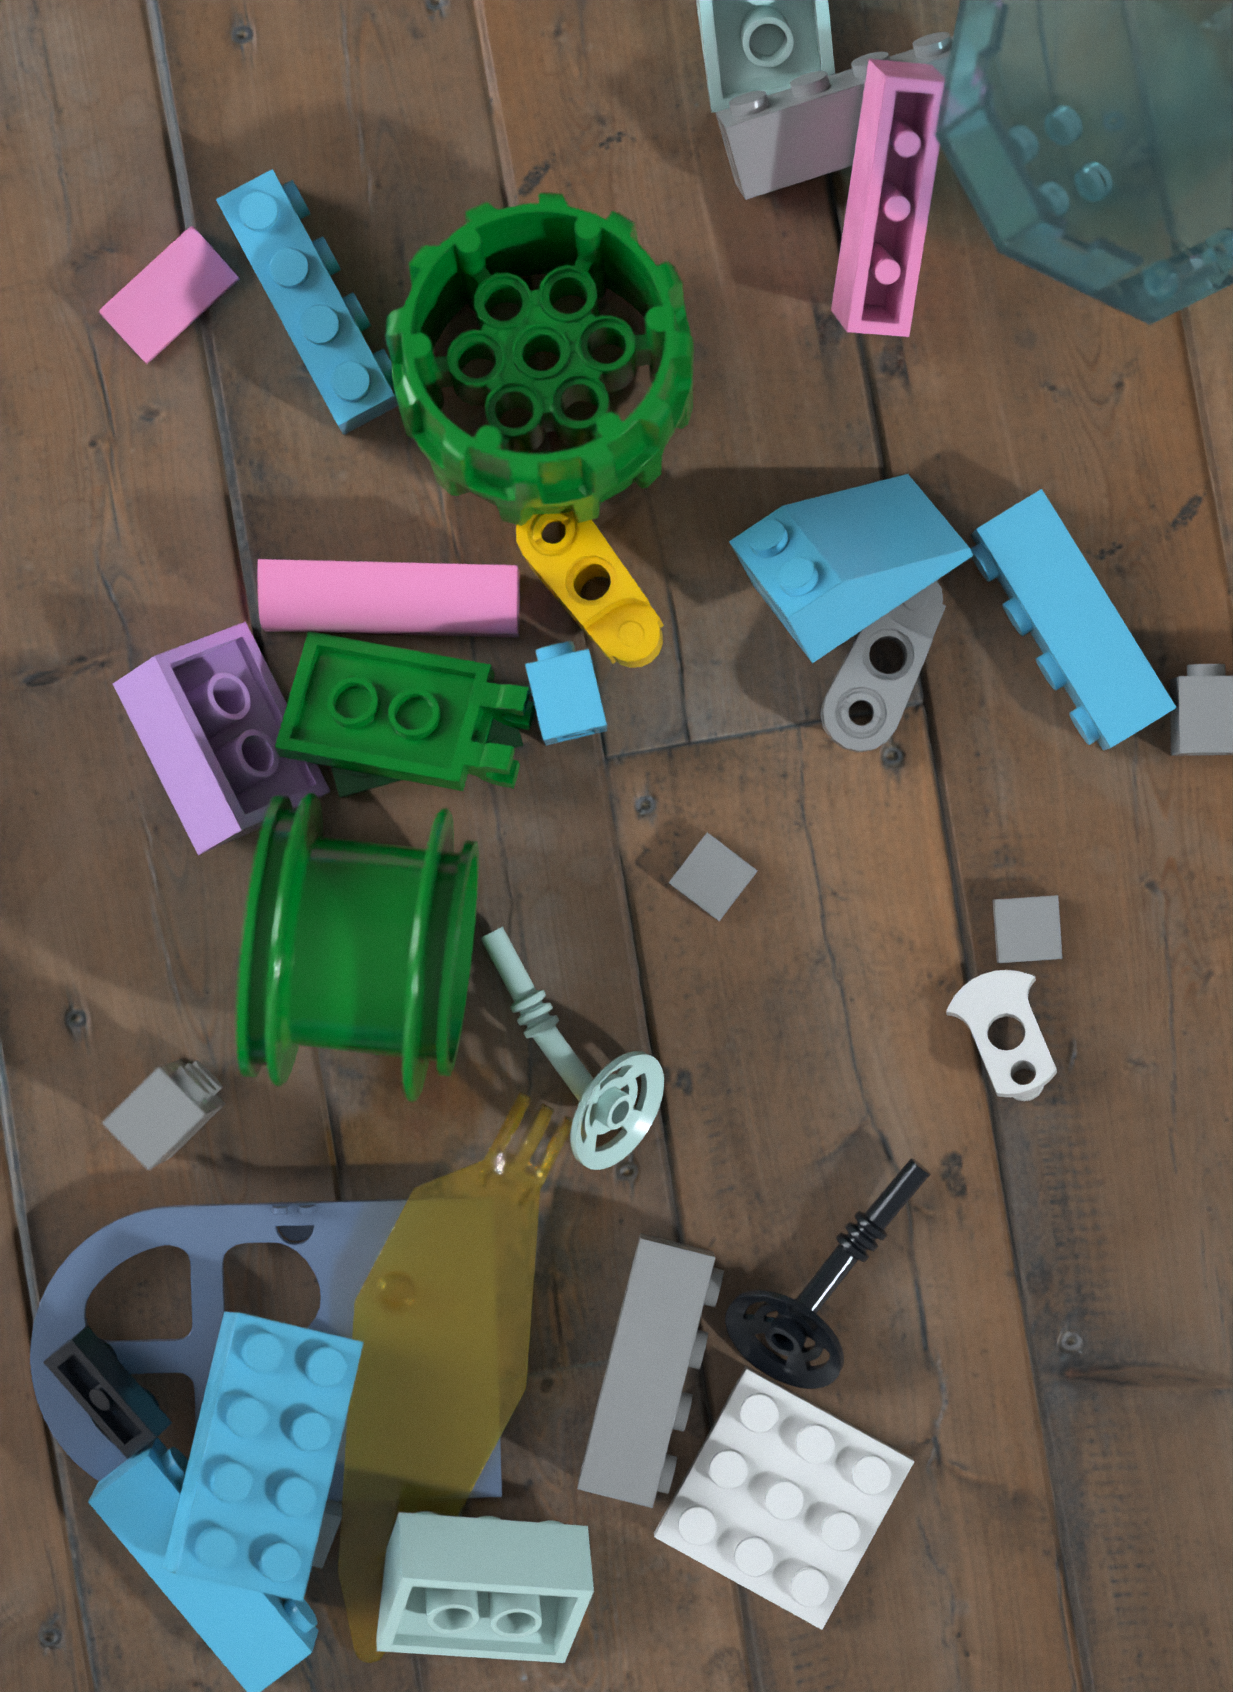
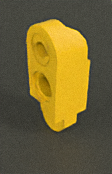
[516,511,664,668]

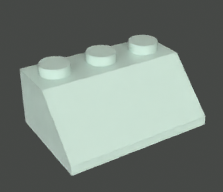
[376,1511,594,1663]

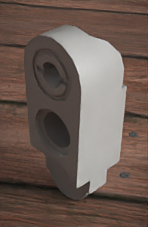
[820,580,946,753]

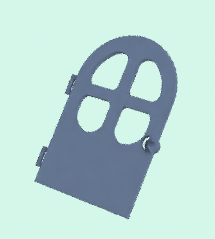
[30,1196,502,1517]

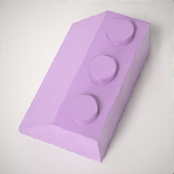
[113,622,331,855]

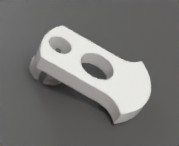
[946,970,1057,1101]

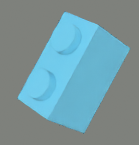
[525,641,607,746]

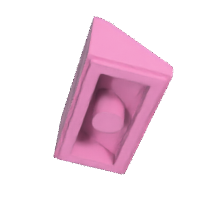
[99,226,240,364]

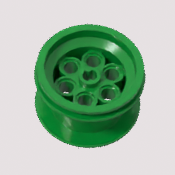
[236,793,479,1102]

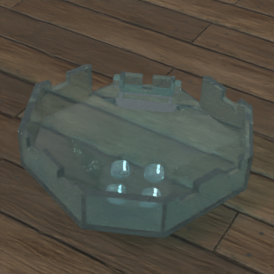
[934,0,1233,325]

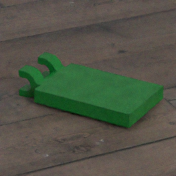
[275,631,536,791]

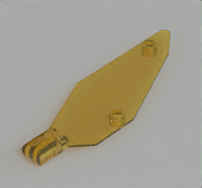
[338,1092,573,1663]

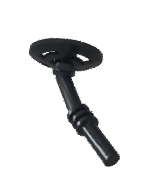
[725,1158,931,1389]

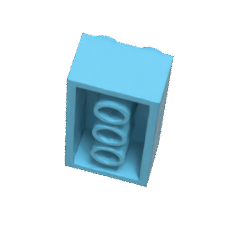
[163,1311,363,1601]

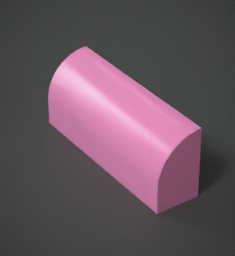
[258,559,520,637]

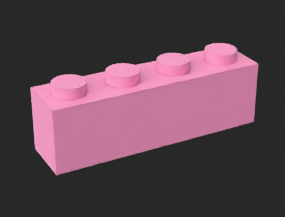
[831,59,950,337]

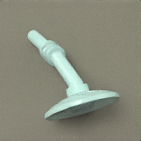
[480,927,664,1170]

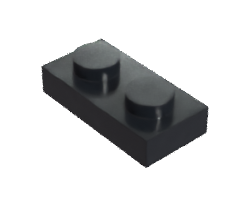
[43,1325,172,1459]

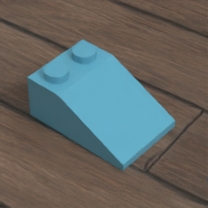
[729,474,973,663]

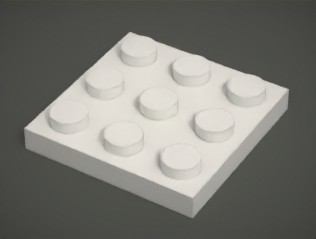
[654,1366,915,1630]

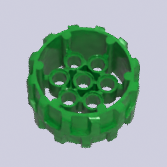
[386,192,694,525]

